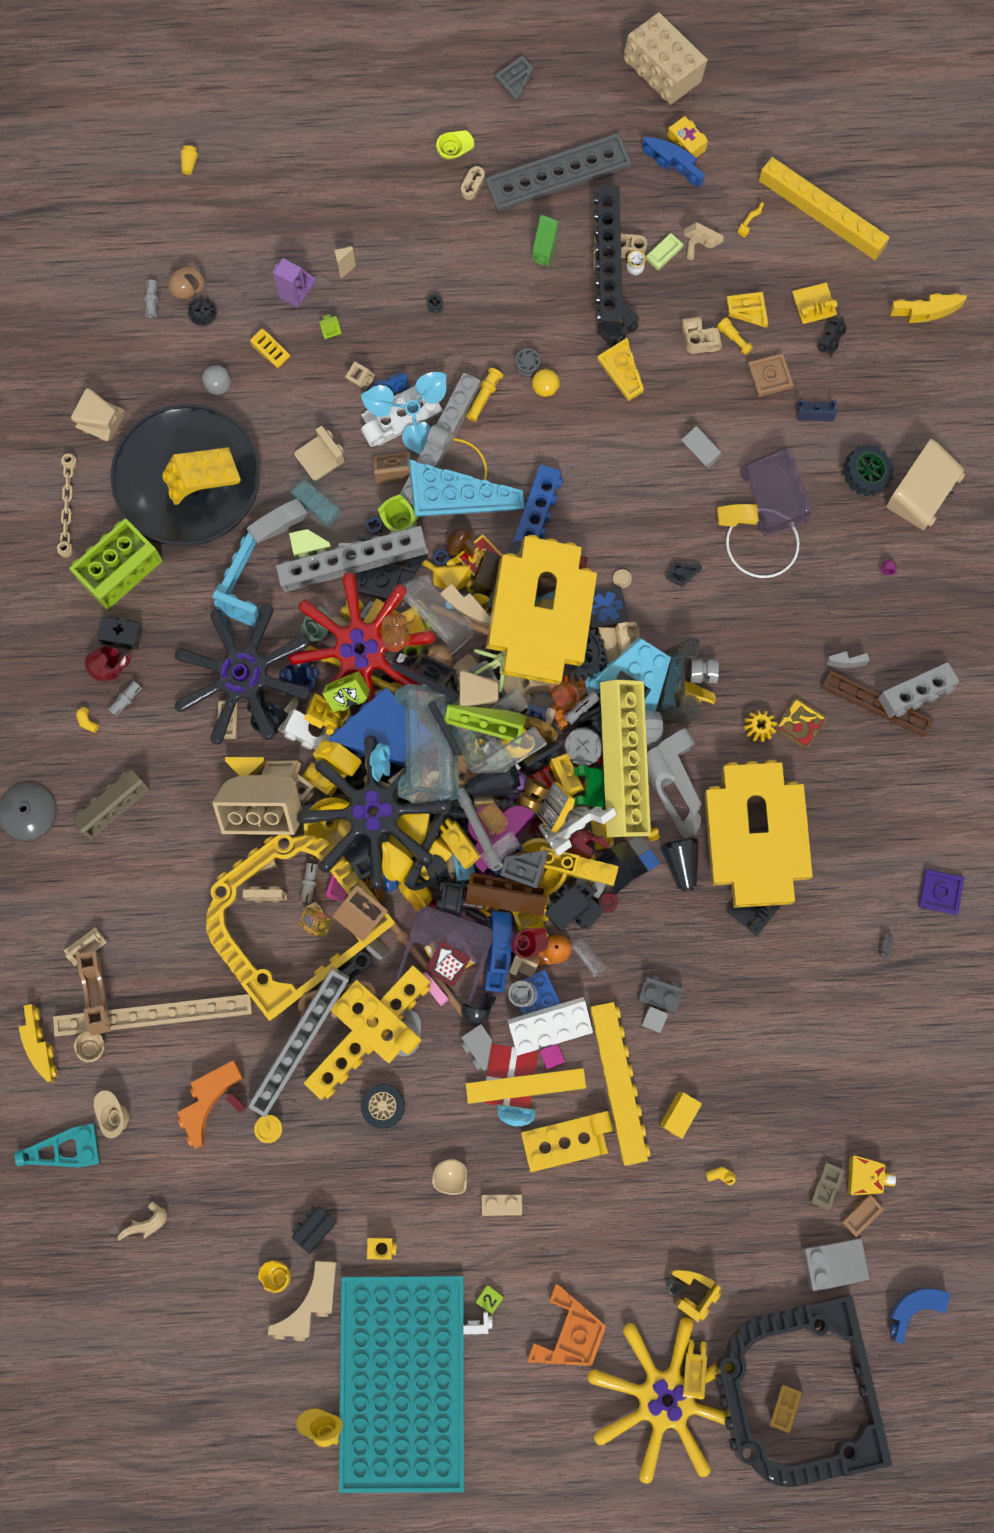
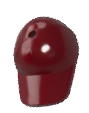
[510,928,548,959]

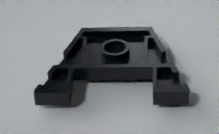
[357,536,428,600]

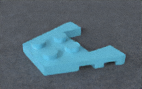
[594,637,671,711]

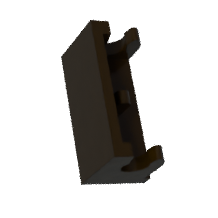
[470,550,501,595]

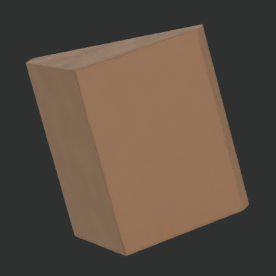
[373,452,411,484]

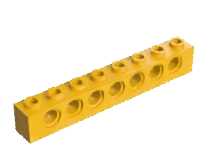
[304,966,432,1100]

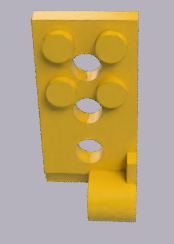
[330,980,422,1064]
[521,1111,613,1172]

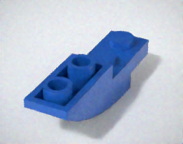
[641,137,705,188]
[483,911,512,992]

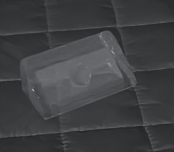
[481,831,520,869]
[572,938,606,977]

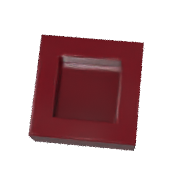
[225,1093,247,1113]

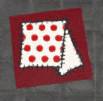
[425,941,471,987]

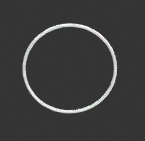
[726,508,799,578]

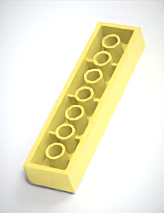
[600,680,651,837]

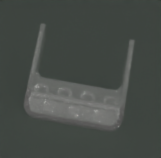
[455,688,547,773]

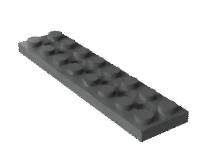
[485,133,631,212]

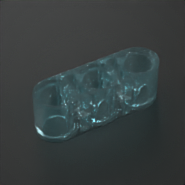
[289,479,341,527]

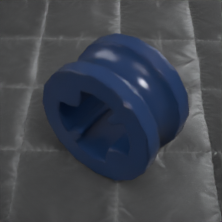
[366,517,383,535]
[433,550,450,567]

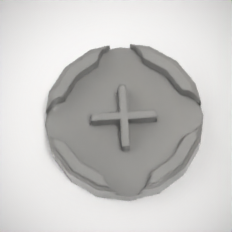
[565,727,603,766]

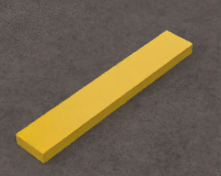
[466,1068,586,1104]

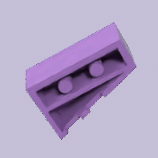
[273,258,317,308]

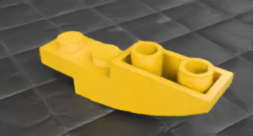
[890,293,967,323]
[540,846,619,886]
[19,1004,58,1083]

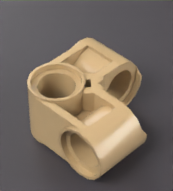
[681,317,722,354]

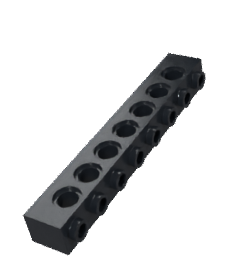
[594,186,623,329]

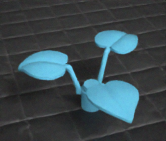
[361,372,446,455]

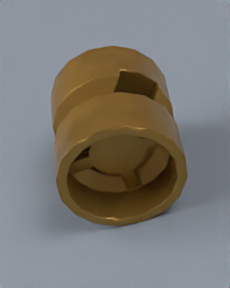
[516,778,551,814]

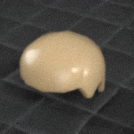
[74,1031,105,1062]

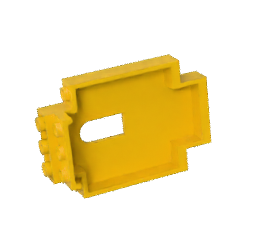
[486,535,597,685]
[704,760,813,908]

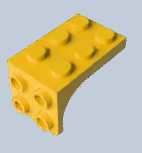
[163,447,241,505]

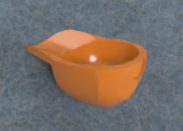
[533,934,572,966]

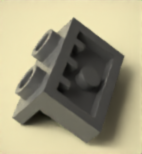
[638,975,684,1013]

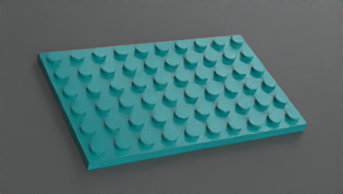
[339,1276,464,1493]

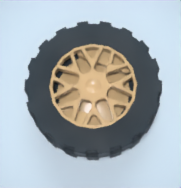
[360,1084,405,1129]

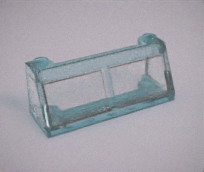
[395,684,460,803]

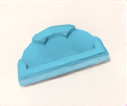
[497,1105,537,1126]

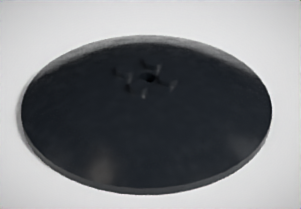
[110,404,260,546]

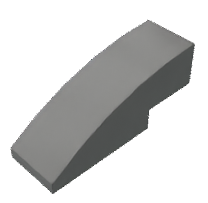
[247,499,308,543]

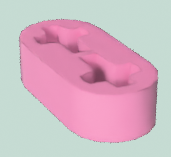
[423,971,449,1006]

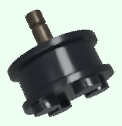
[436,879,483,924]

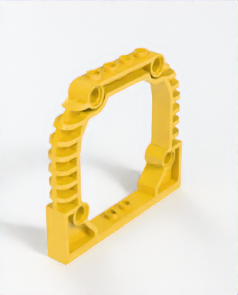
[206,835,395,1021]

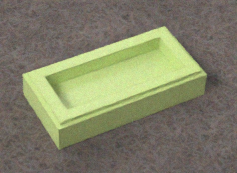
[645,233,684,271]

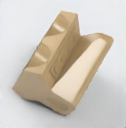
[71,388,124,441]
[598,622,640,664]
[454,670,498,709]

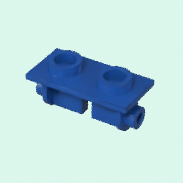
[370,372,410,394]

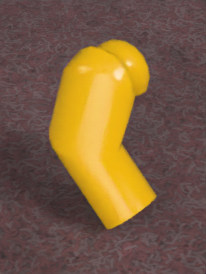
[76,707,99,733]

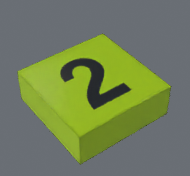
[476,1285,504,1314]

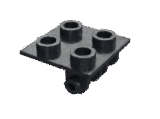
[727,904,780,936]

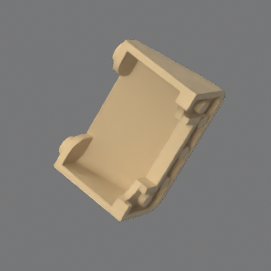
[886,438,966,531]

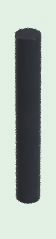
[428,701,462,755]

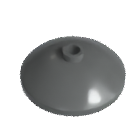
[0,783,57,841]

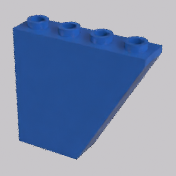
[329,687,435,767]

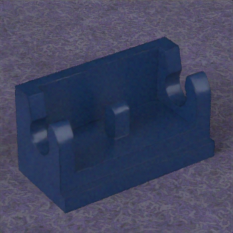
[797,399,837,421]

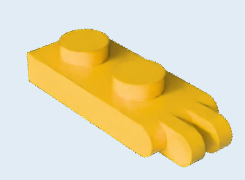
[440,818,481,869]

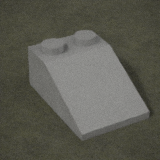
[801,1238,869,1291]

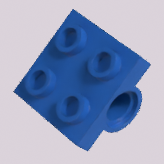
[510,970,561,1015]

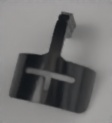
[406,855,449,890]

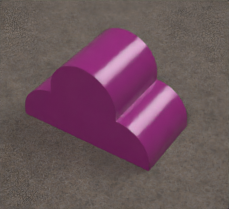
[468,806,534,875]

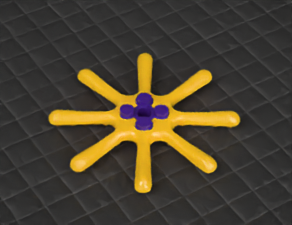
[587,1317,732,1484]

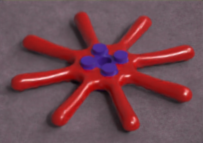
[288,572,435,703]

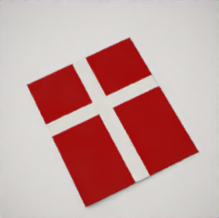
[483,1044,539,1109]

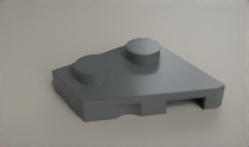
[495,55,534,103]
[500,850,549,888]

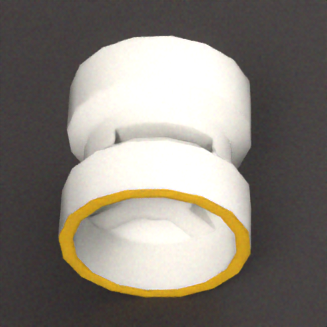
[626,250,646,275]

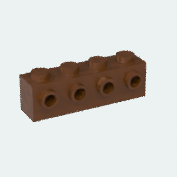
[466,872,549,916]

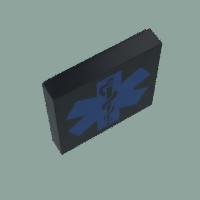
[590,586,629,630]

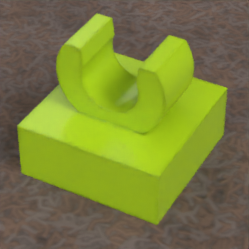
[319,314,342,339]

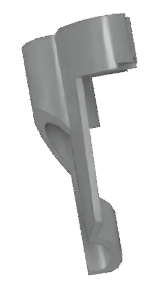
[647,728,702,839]

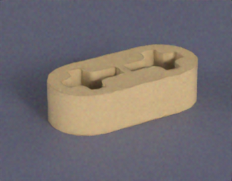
[461,166,485,200]

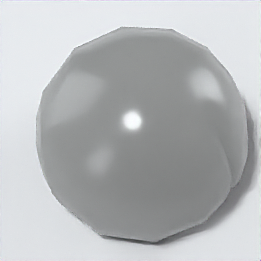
[202,365,231,395]

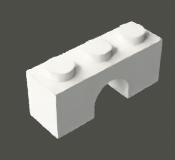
[280,709,331,750]

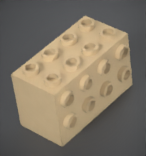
[623,13,707,105]

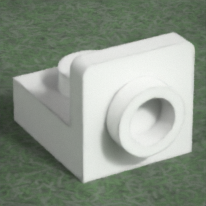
[463,1311,492,1334]

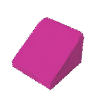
[539,1044,565,1070]

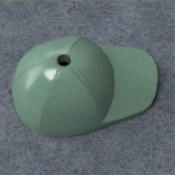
[300,606,332,642]

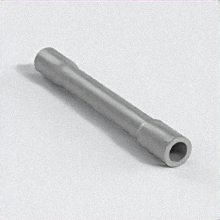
[455,788,503,871]

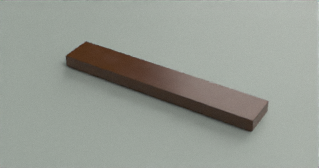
[821,670,934,738]

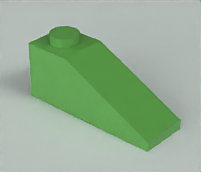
[532,215,558,266]

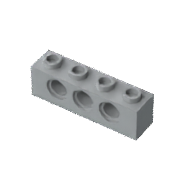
[878,662,960,718]

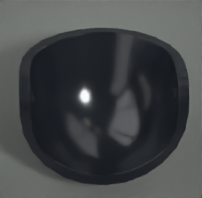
[250,701,286,735]

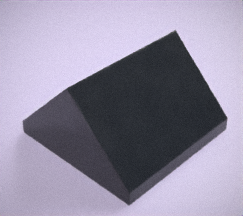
[596,840,648,894]

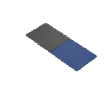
[628,836,660,871]

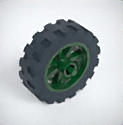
[843,445,894,496]

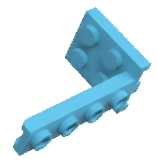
[212,532,259,627]

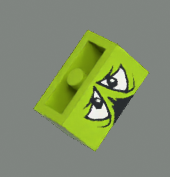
[323,671,370,713]

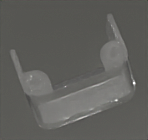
[399,575,472,654]

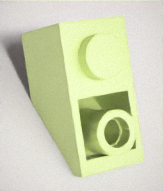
[289,529,331,560]

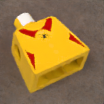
[847,1156,896,1195]

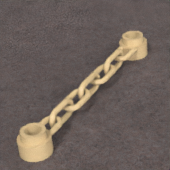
[57,453,77,558]

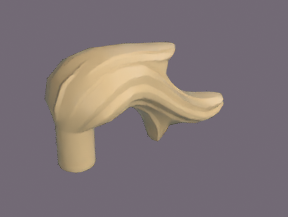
[117,1201,167,1241]

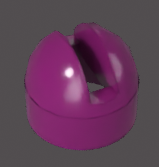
[881,559,897,575]

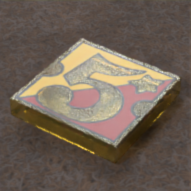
[775,697,827,750]

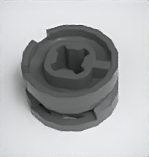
[515,348,540,378]

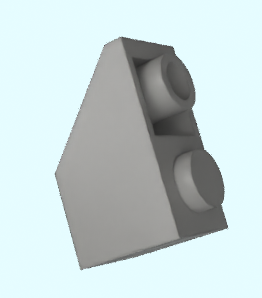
[461,1024,492,1072]

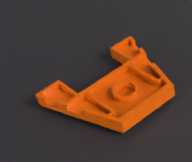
[527,1284,606,1366]

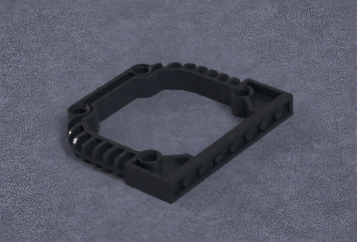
[715,1295,893,1487]

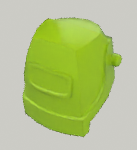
[378,494,419,533]

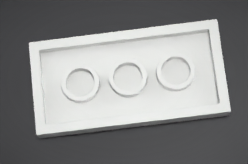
[508,997,593,1056]

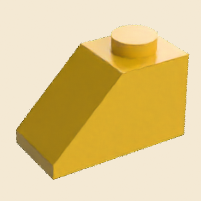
[313,740,362,776]

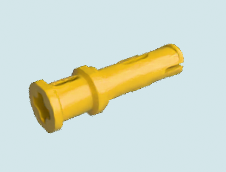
[465,368,503,422]

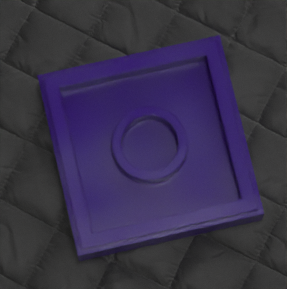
[918,869,965,916]

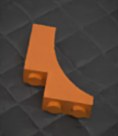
[177,1060,244,1149]

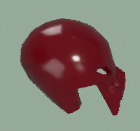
[84,647,131,682]
[564,829,610,859]

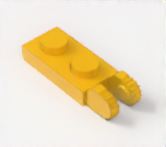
[683,1339,707,1399]

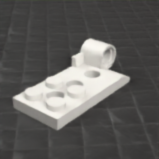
[361,386,443,447]

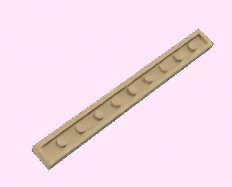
[53,994,253,1037]

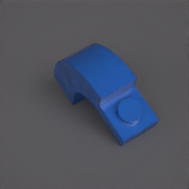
[888,1288,951,1344]

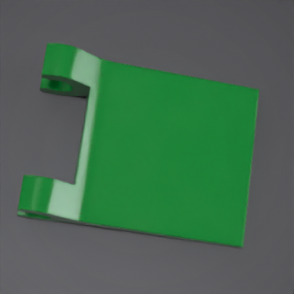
[573,765,606,809]

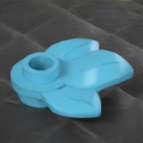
[370,743,390,781]

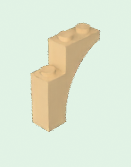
[268,1260,337,1341]

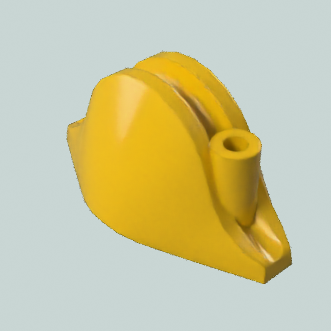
[382,842,414,884]

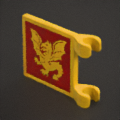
[447,534,503,593]

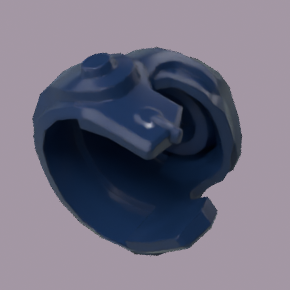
[278,663,320,692]

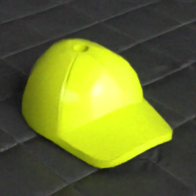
[436,131,474,160]

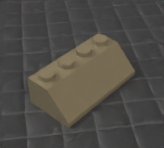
[72,769,150,840]

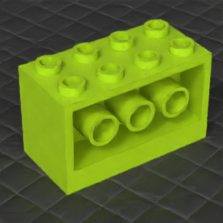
[69,518,162,611]

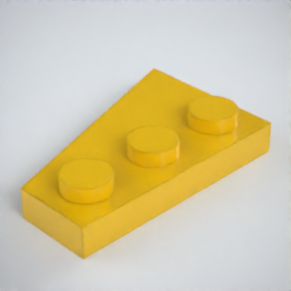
[597,338,644,402]

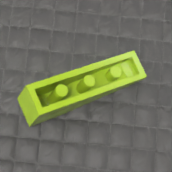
[445,704,527,743]

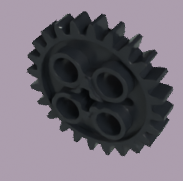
[562,629,606,682]

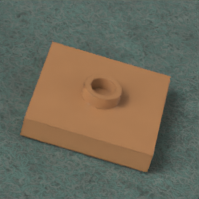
[747,353,794,397]

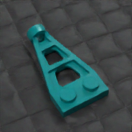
[15,1124,100,1168]

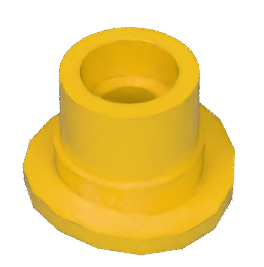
[254,1115,282,1143]

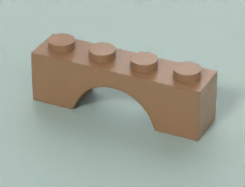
[76,950,111,1036]

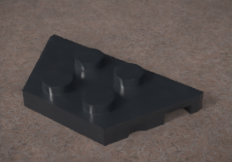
[390,653,460,701]

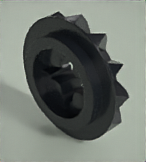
[187,297,217,326]

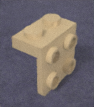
[294,426,345,481]

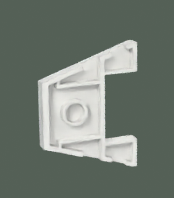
[538,806,617,856]

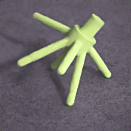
[474,649,505,693]

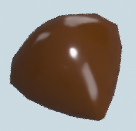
[446,529,478,556]

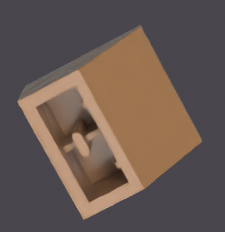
[332,886,388,941]

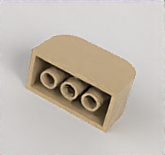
[212,775,303,835]

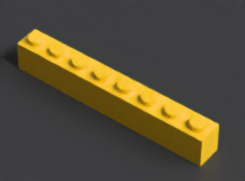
[759,157,890,260]
[590,1002,651,1166]

